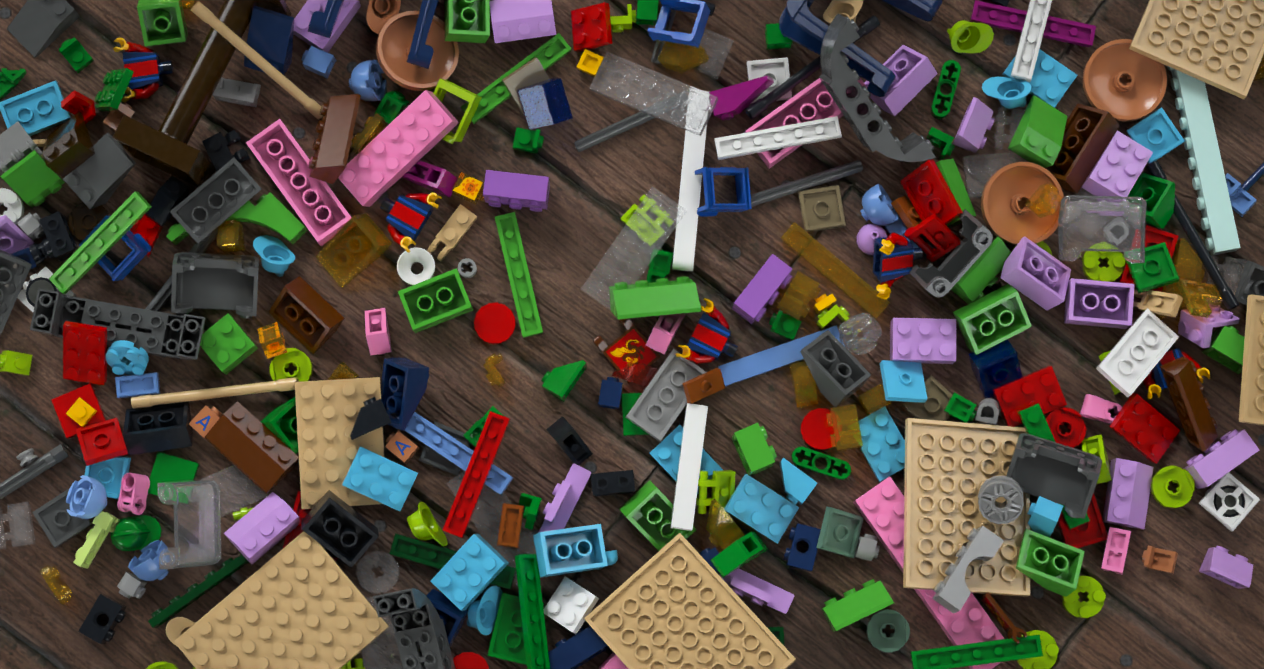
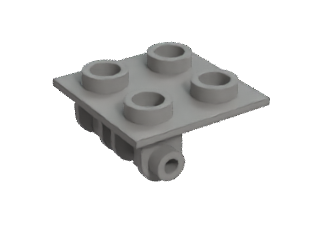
[0,121,43,172]

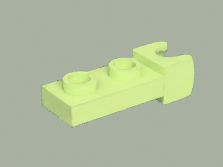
[73,511,120,569]

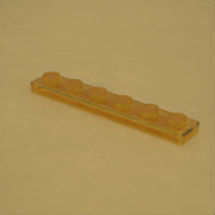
[781,222,890,319]

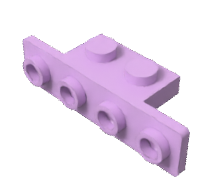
[538,464,591,533]
[719,568,794,614]

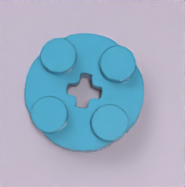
[105,340,149,375]

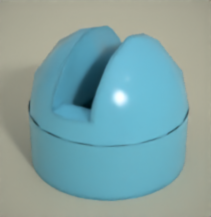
[605,550,618,566]

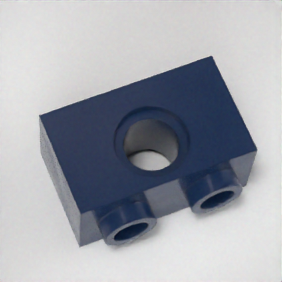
[783,523,821,572]

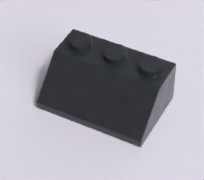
[123,401,193,455]

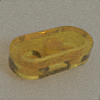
[40,565,72,605]

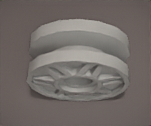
[978,475,1024,524]

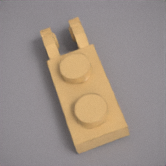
[427,204,477,261]
[1133,289,1183,317]

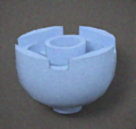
[66,475,107,519]

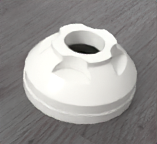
[397,247,435,285]

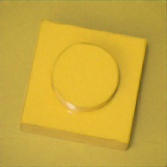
[576,49,604,77]
[813,294,837,314]
[66,397,97,427]

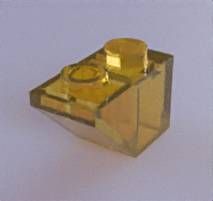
[658,41,709,73]

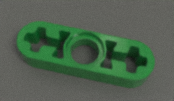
[931,60,961,119]
[791,447,851,480]

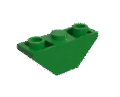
[711,532,768,578]

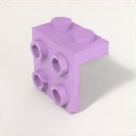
[1178,303,1239,348]

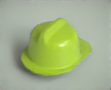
[947,20,994,53]
[407,502,448,547]

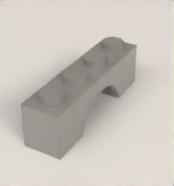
[932,526,1004,614]

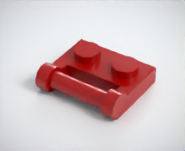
[904,213,960,262]

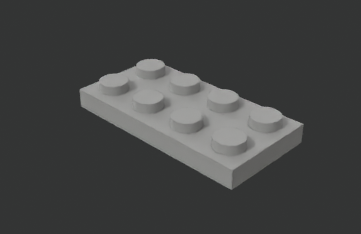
[625,349,706,442]

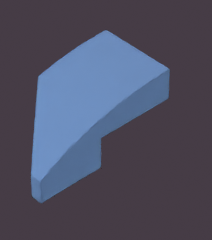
[1225,173,1257,217]

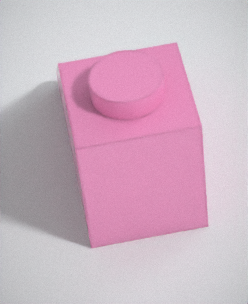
[365,308,391,356]
[646,313,685,354]

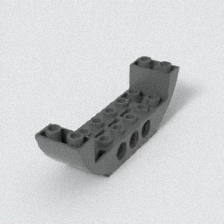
[819,14,935,162]
[30,288,206,360]
[373,588,455,669]

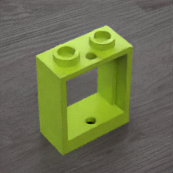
[433,78,482,144]

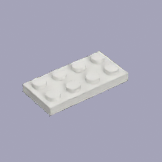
[1096,308,1179,397]

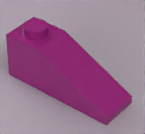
[709,76,774,121]
[402,160,459,198]

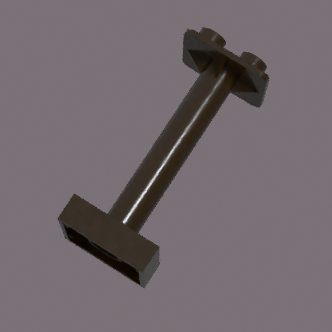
[112,0,292,187]

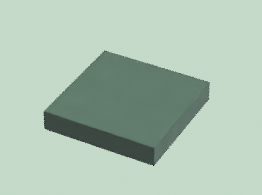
[816,506,864,558]

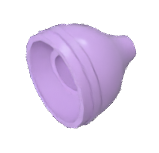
[856,224,888,255]

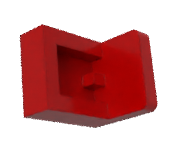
[61,90,96,124]

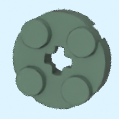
[866,609,910,652]

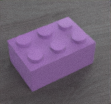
[483,170,550,212]
[732,254,793,324]

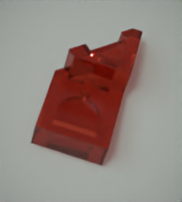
[612,362,658,387]

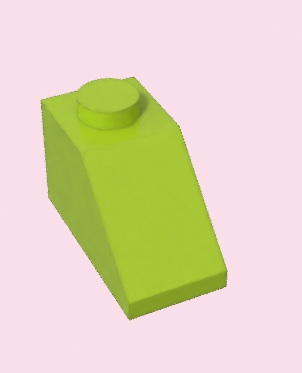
[1081,434,1112,484]

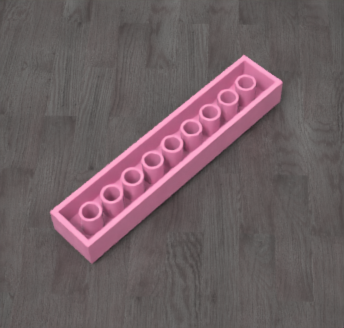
[853,476,1004,669]

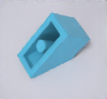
[780,458,817,505]
[1027,496,1063,538]

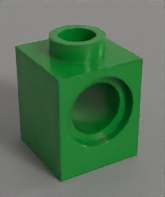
[636,0,659,26]
[765,23,793,50]

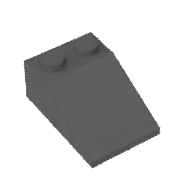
[7,0,80,58]
[63,133,136,209]
[800,330,871,408]

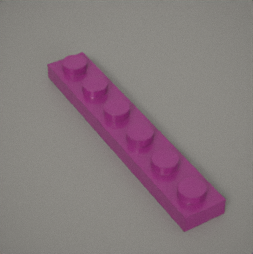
[970,0,1096,48]

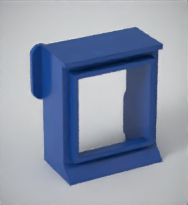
[647,0,710,48]
[695,167,752,217]
[79,216,151,281]

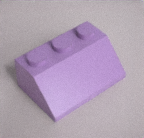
[490,0,556,43]
[864,45,938,116]
[1000,237,1071,311]
[1102,458,1154,530]
[224,492,301,565]

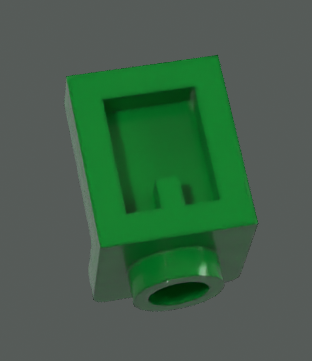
[59,37,94,73]
[374,91,409,124]
[512,127,544,153]
[926,127,955,159]
[769,309,802,341]
[943,392,977,423]
[519,493,542,530]

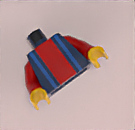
[113,38,173,102]
[380,193,442,253]
[872,233,923,299]
[675,298,738,364]
[1143,348,1210,399]

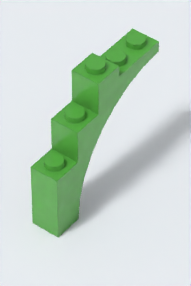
[166,192,308,245]

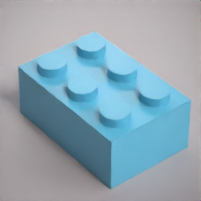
[533,524,608,578]
[431,534,509,611]

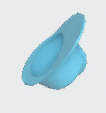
[982,76,1032,109]
[253,235,295,277]
[467,585,503,635]

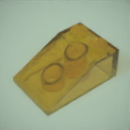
[316,213,392,288]

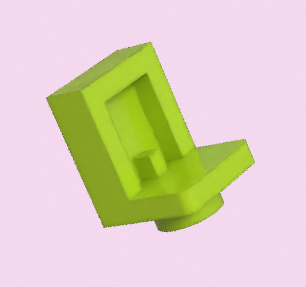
[610,4,636,33]
[816,305,850,330]
[0,350,33,376]

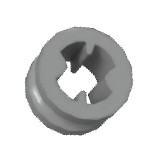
[458,258,477,278]
[16,448,38,467]

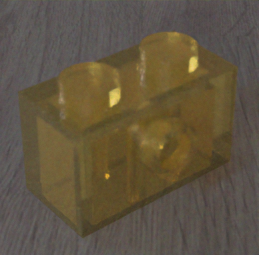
[777,271,821,320]
[826,404,863,452]

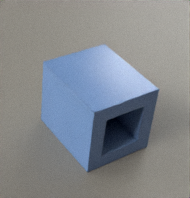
[302,45,336,79]

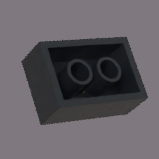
[301,490,379,567]

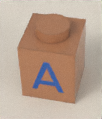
[189,405,223,438]
[385,430,420,464]

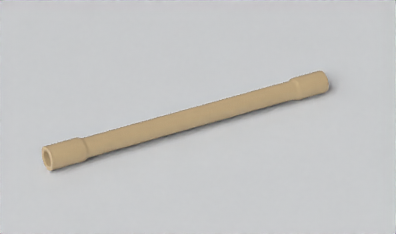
[191,1,322,120]
[131,377,299,409]

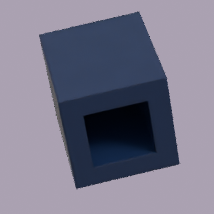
[598,377,623,410]

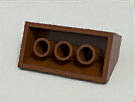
[308,94,361,184]
[1045,103,1120,193]
[1160,356,1218,452]
[205,401,299,494]

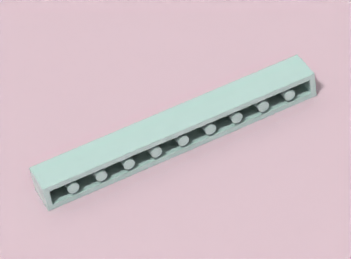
[1167,66,1241,255]

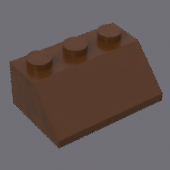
[269,276,345,354]

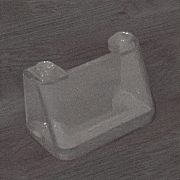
[1058,195,1147,263]
[157,480,221,569]

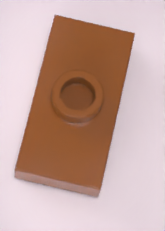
[891,195,922,235]
[682,368,725,404]
[497,503,524,548]

